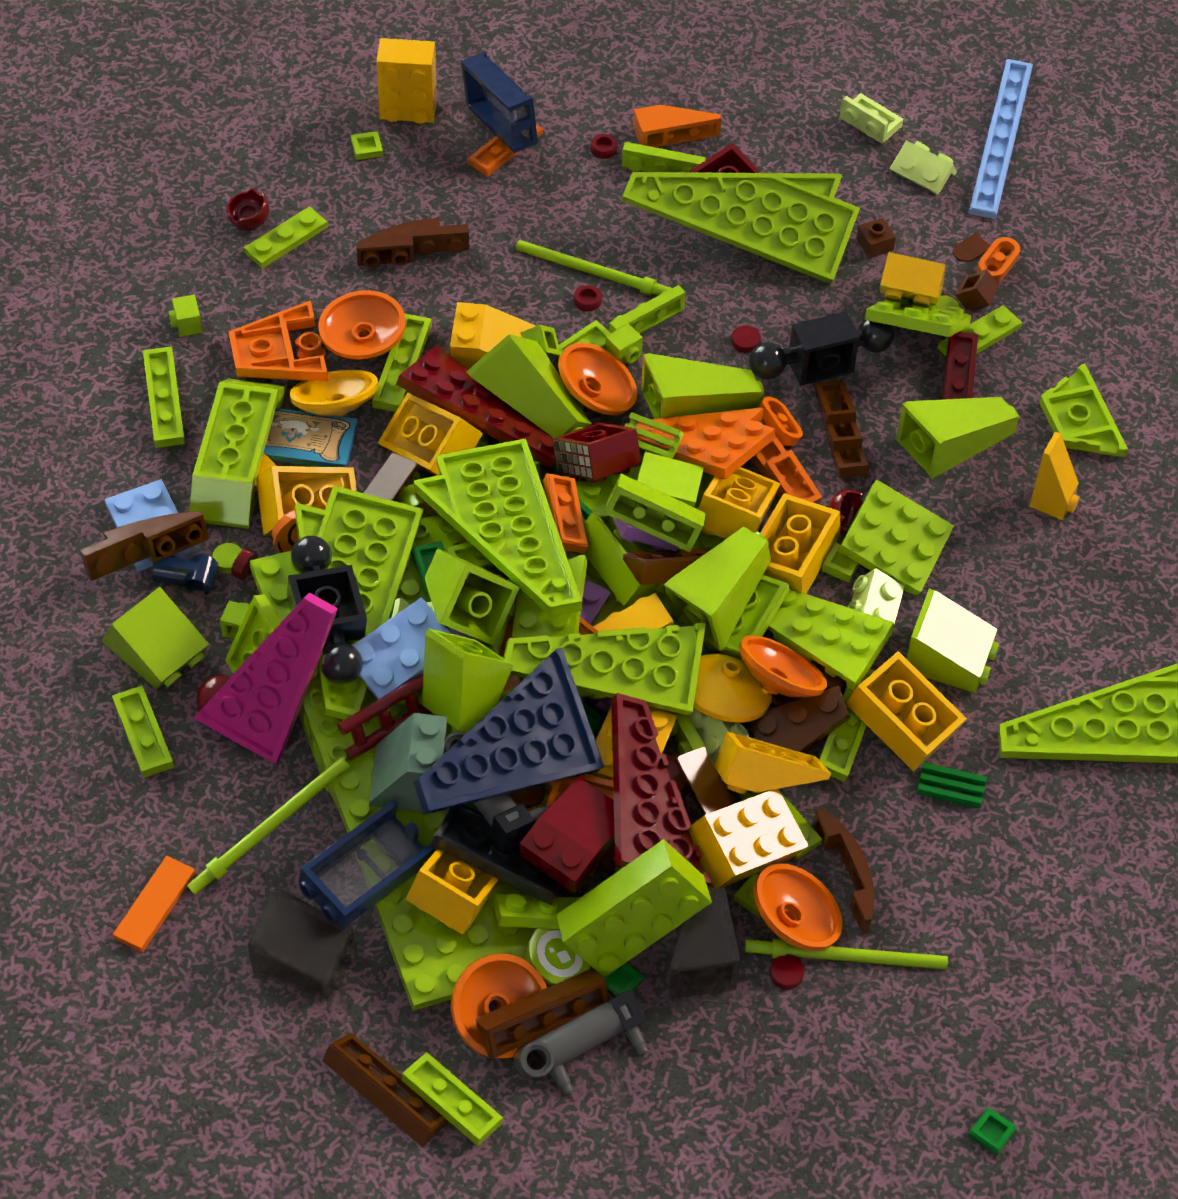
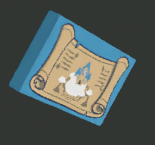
[264,408,358,467]

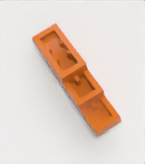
[751,422,823,503]

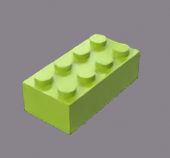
[557,839,712,977]

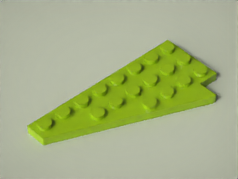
[621,172,860,284]
[414,438,583,617]
[295,485,424,720]
[998,663,1178,763]

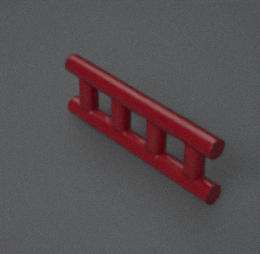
[337,673,432,761]

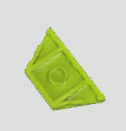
[1039,364,1128,457]
[512,555,587,638]

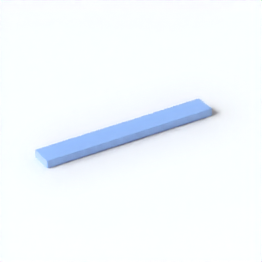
[969,59,1033,219]

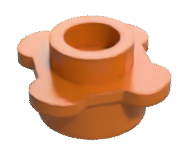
[295,332,326,359]

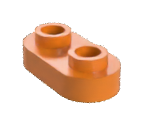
[977,237,1020,282]
[757,396,803,446]

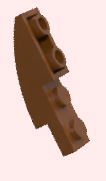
[356,218,469,267]
[80,512,209,581]

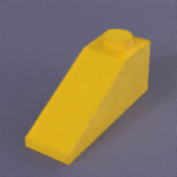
[1030,432,1080,520]

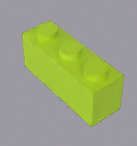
[604,474,706,552]
[583,511,660,606]

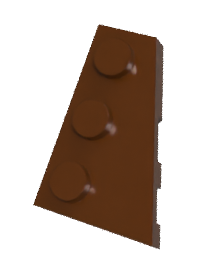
[750,685,850,752]

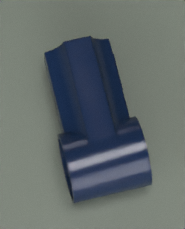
[152,554,219,595]

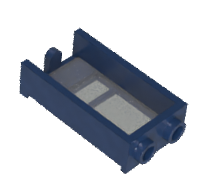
[461,52,538,153]
[299,800,437,931]

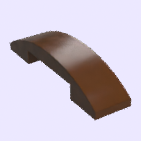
[813,808,874,935]

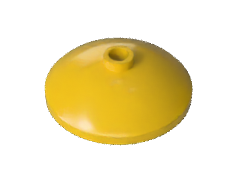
[290,370,379,417]
[693,654,772,723]

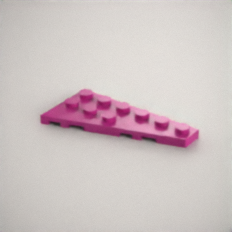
[193,593,338,764]

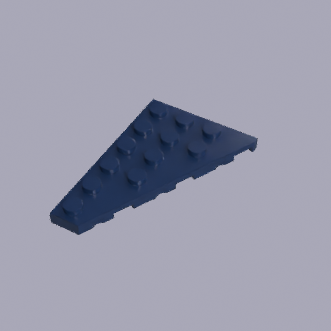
[414,648,604,815]

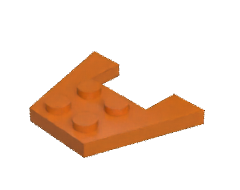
[228,301,329,382]

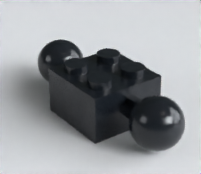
[749,311,895,386]
[287,535,367,685]

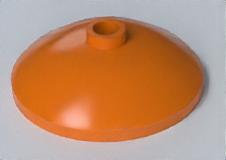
[318,290,406,359]
[558,343,637,415]
[739,635,827,698]
[753,863,843,951]
[451,954,547,1059]

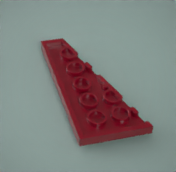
[396,345,556,469]
[611,693,712,887]

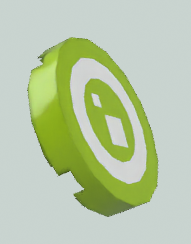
[524,928,590,986]

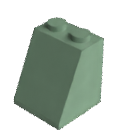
[369,713,447,813]

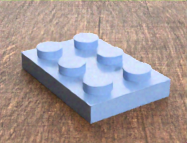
[104,479,195,572]
[352,597,451,700]

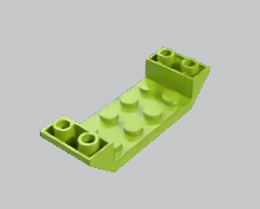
[189,378,287,529]

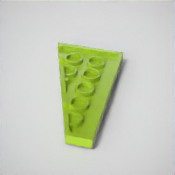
[767,589,894,691]
[504,623,706,716]

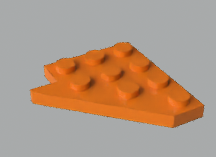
[637,408,775,479]

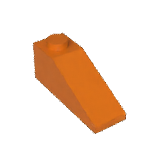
[633,105,722,147]

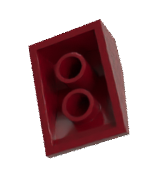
[520,777,615,894]

